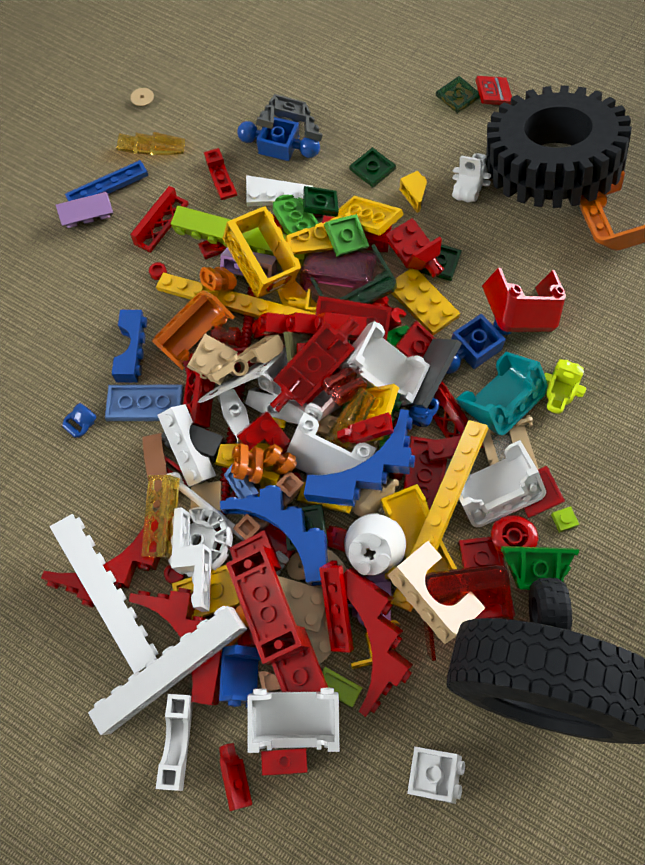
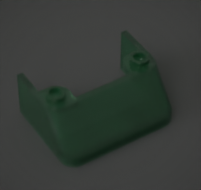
[310,244,397,304]

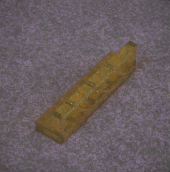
[141,475,180,559]

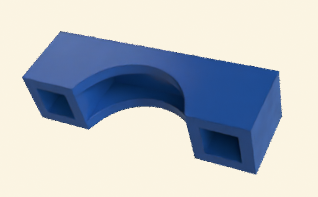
[112,310,147,383]

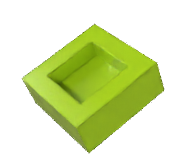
[551,506,579,533]

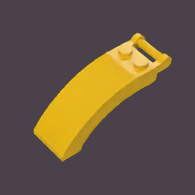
[381,484,469,606]

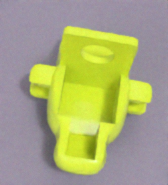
[544,359,586,414]

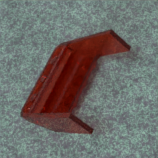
[423,564,514,661]

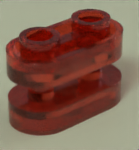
[210,326,241,348]
[322,367,367,406]

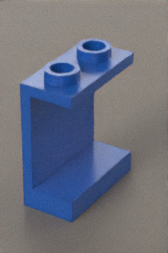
[219,645,261,708]

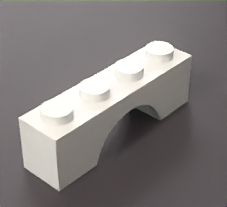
[157,404,216,487]
[156,694,194,791]

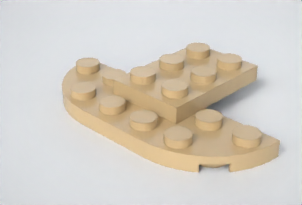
[277,549,346,664]

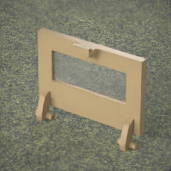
[483,415,539,470]

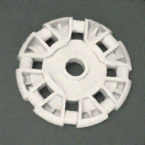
[165,507,233,577]

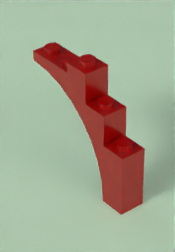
[252,312,367,339]
[41,515,171,608]
[344,568,413,717]
[129,588,222,705]

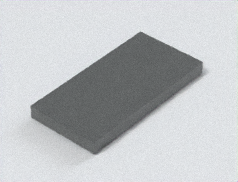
[406,339,462,409]

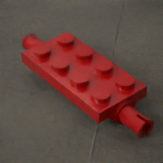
[270,317,359,412]

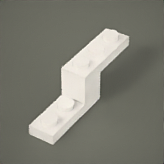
[170,508,211,612]

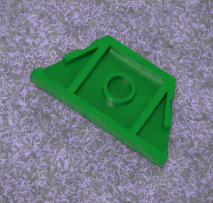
[501,546,579,590]

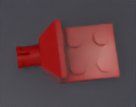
[384,218,445,278]

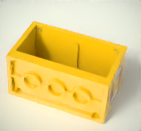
[222,206,301,298]

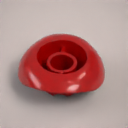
[491,515,538,557]

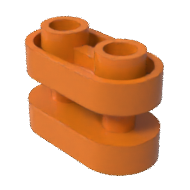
[200,267,237,291]
[231,443,263,484]
[263,444,297,475]

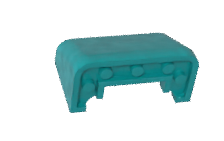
[456,352,548,435]

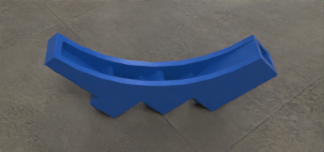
[304,409,415,507]
[220,485,328,586]

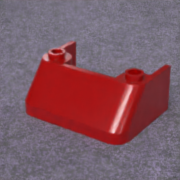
[482,268,566,332]

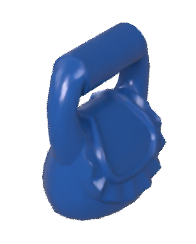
[409,398,439,427]
[62,403,97,438]

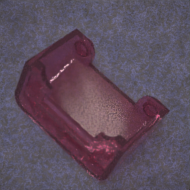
[300,250,377,300]

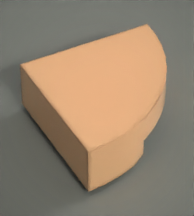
[258,671,281,692]

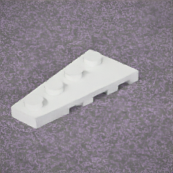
[246,175,313,207]

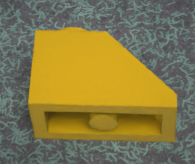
[399,171,427,213]

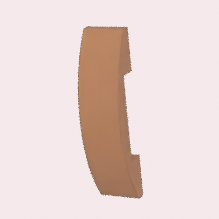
[143,433,174,508]
[233,471,304,540]

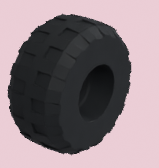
[528,578,572,631]

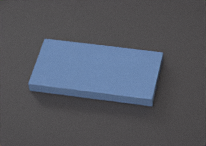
[105,385,183,421]

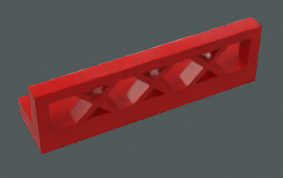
[130,186,189,253]
[183,353,215,428]
[427,382,468,438]
[319,560,354,653]

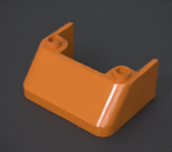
[579,171,645,251]
[152,290,235,370]

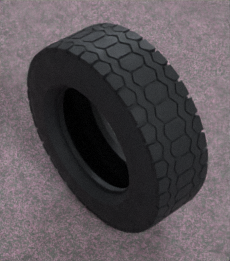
[446,618,645,744]

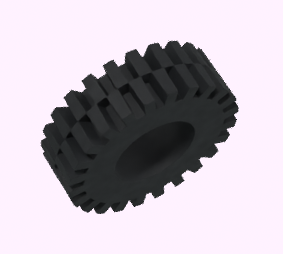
[486,85,632,208]

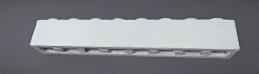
[50,514,159,673]
[88,606,247,735]

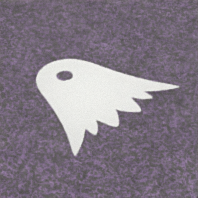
[198,361,269,403]

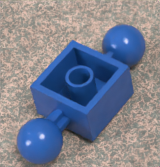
[237,117,320,161]
[446,313,513,374]

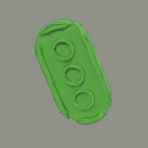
[272,195,319,235]

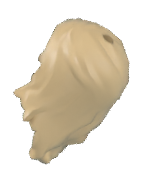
[351,478,399,517]

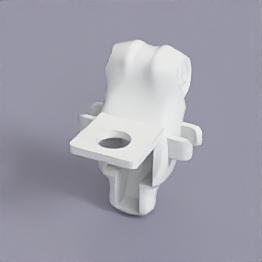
[452,153,491,203]

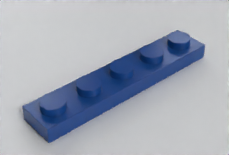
[65,160,149,201]

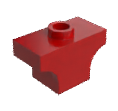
[261,748,308,776]

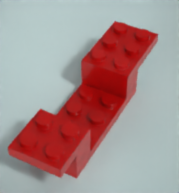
[226,530,328,692]

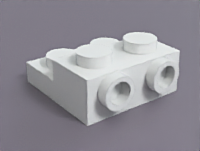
[407,747,465,804]

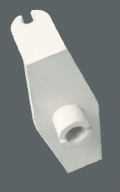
[245,387,303,424]
[218,388,249,444]

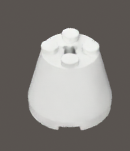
[344,513,406,576]

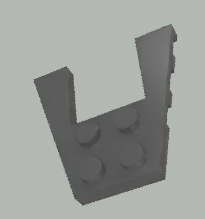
[256,94,323,141]

